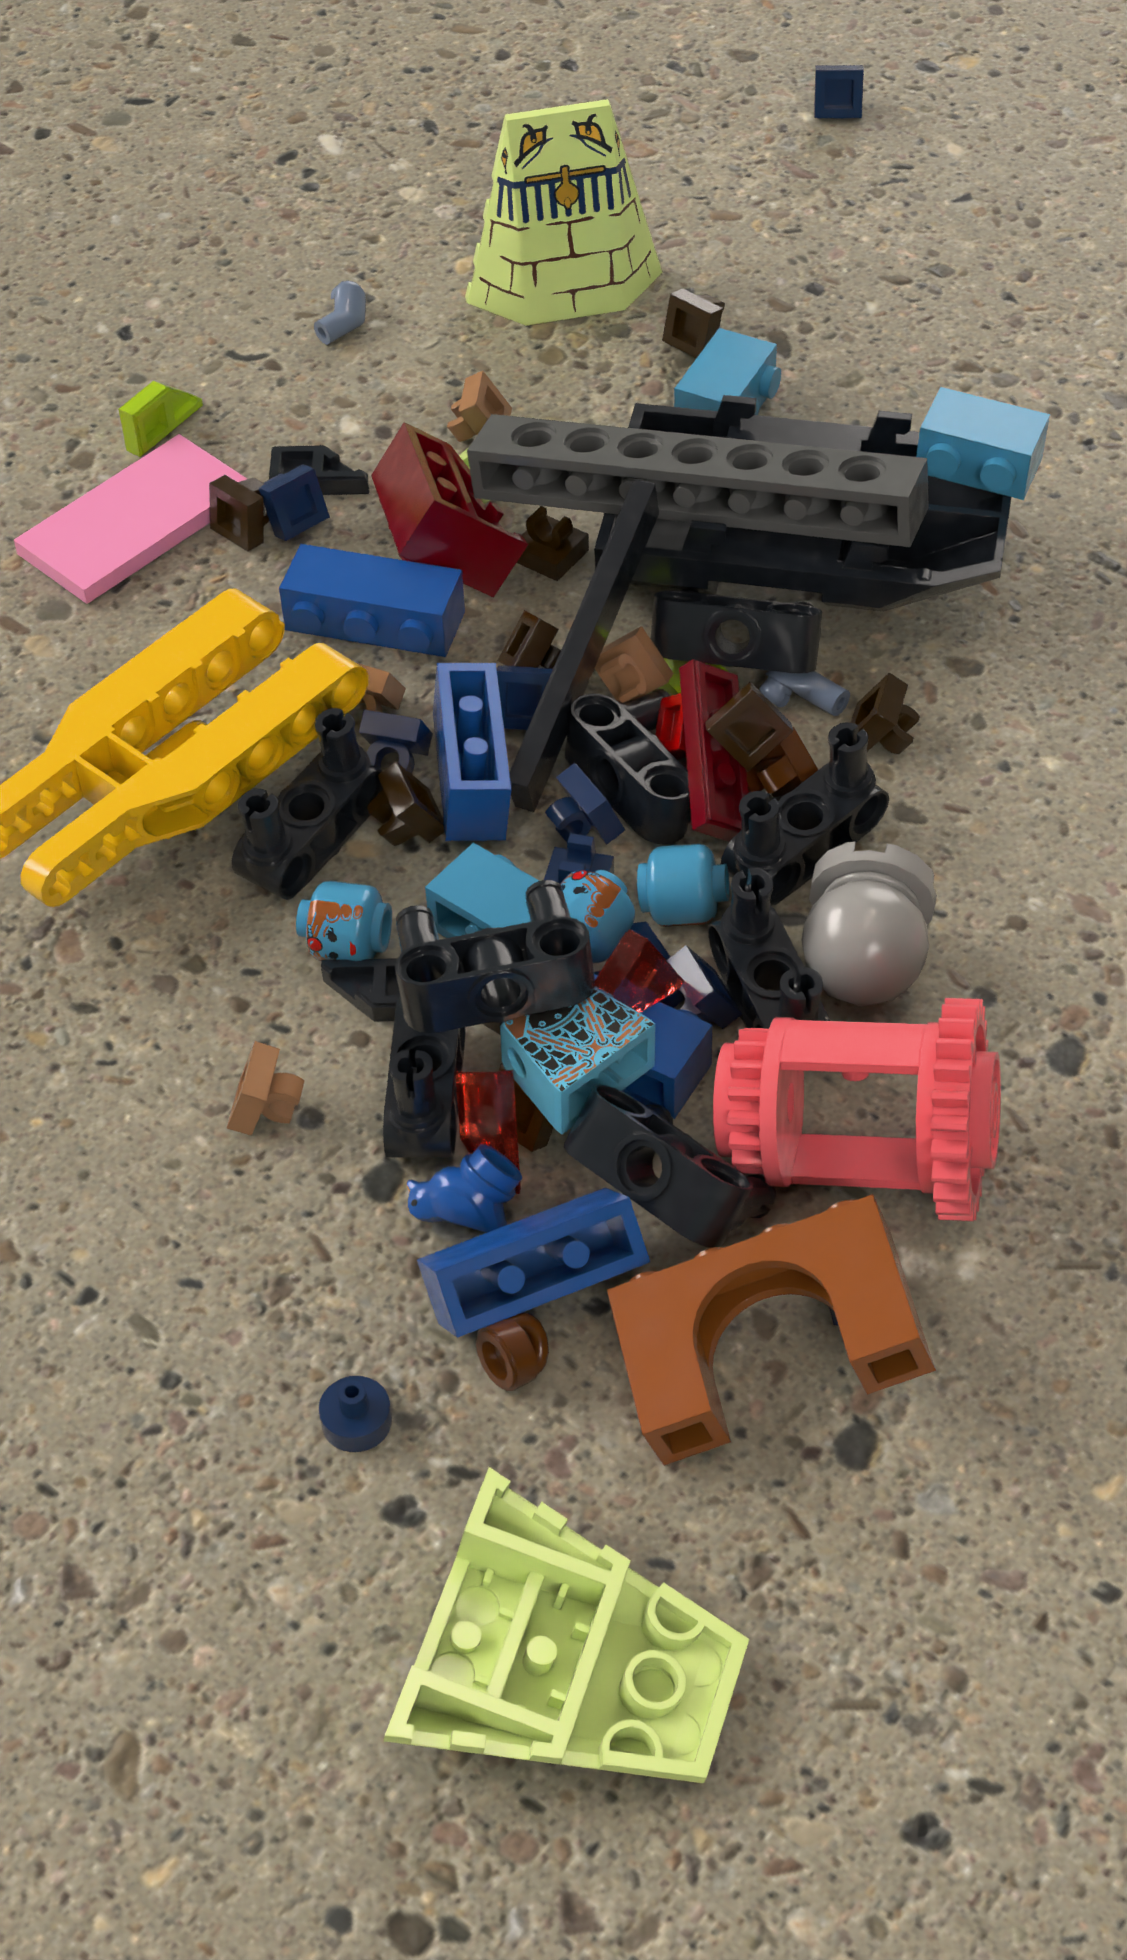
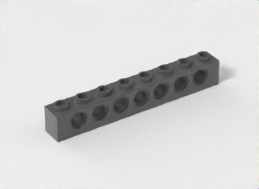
[467,414,929,547]

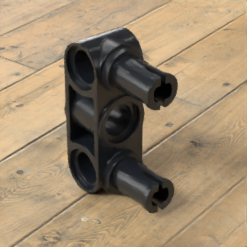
[650,589,822,673]
[565,689,692,844]
[231,708,383,900]
[721,722,889,906]
[708,868,830,1029]
[395,880,595,1033]
[383,997,466,1158]
[564,1084,776,1248]

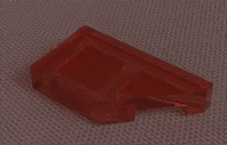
[594,929,684,1013]
[455,1070,521,1194]

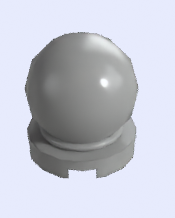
[801,842,937,1007]

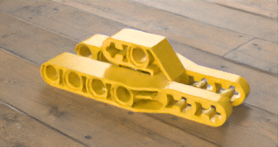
[0,588,369,907]

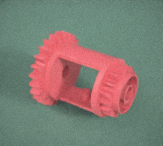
[713,998,1001,1221]

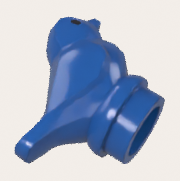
[406,1144,522,1233]

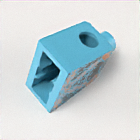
[500,988,655,1135]

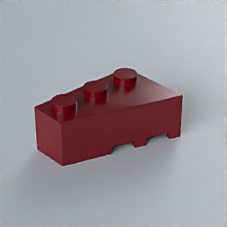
[371,422,529,598]

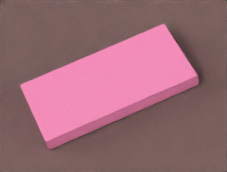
[14,434,247,604]

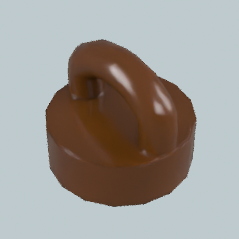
[476,1312,549,1391]

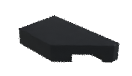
[269,445,370,495]
[321,958,400,1022]

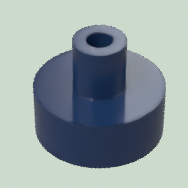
[319,1376,392,1452]

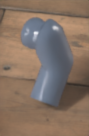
[314,280,366,345]
[759,671,850,716]

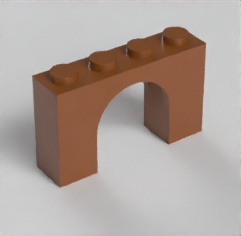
[607,1194,936,1466]

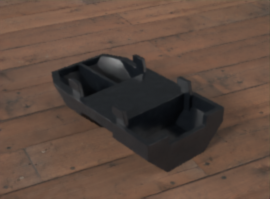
[594,395,1012,612]

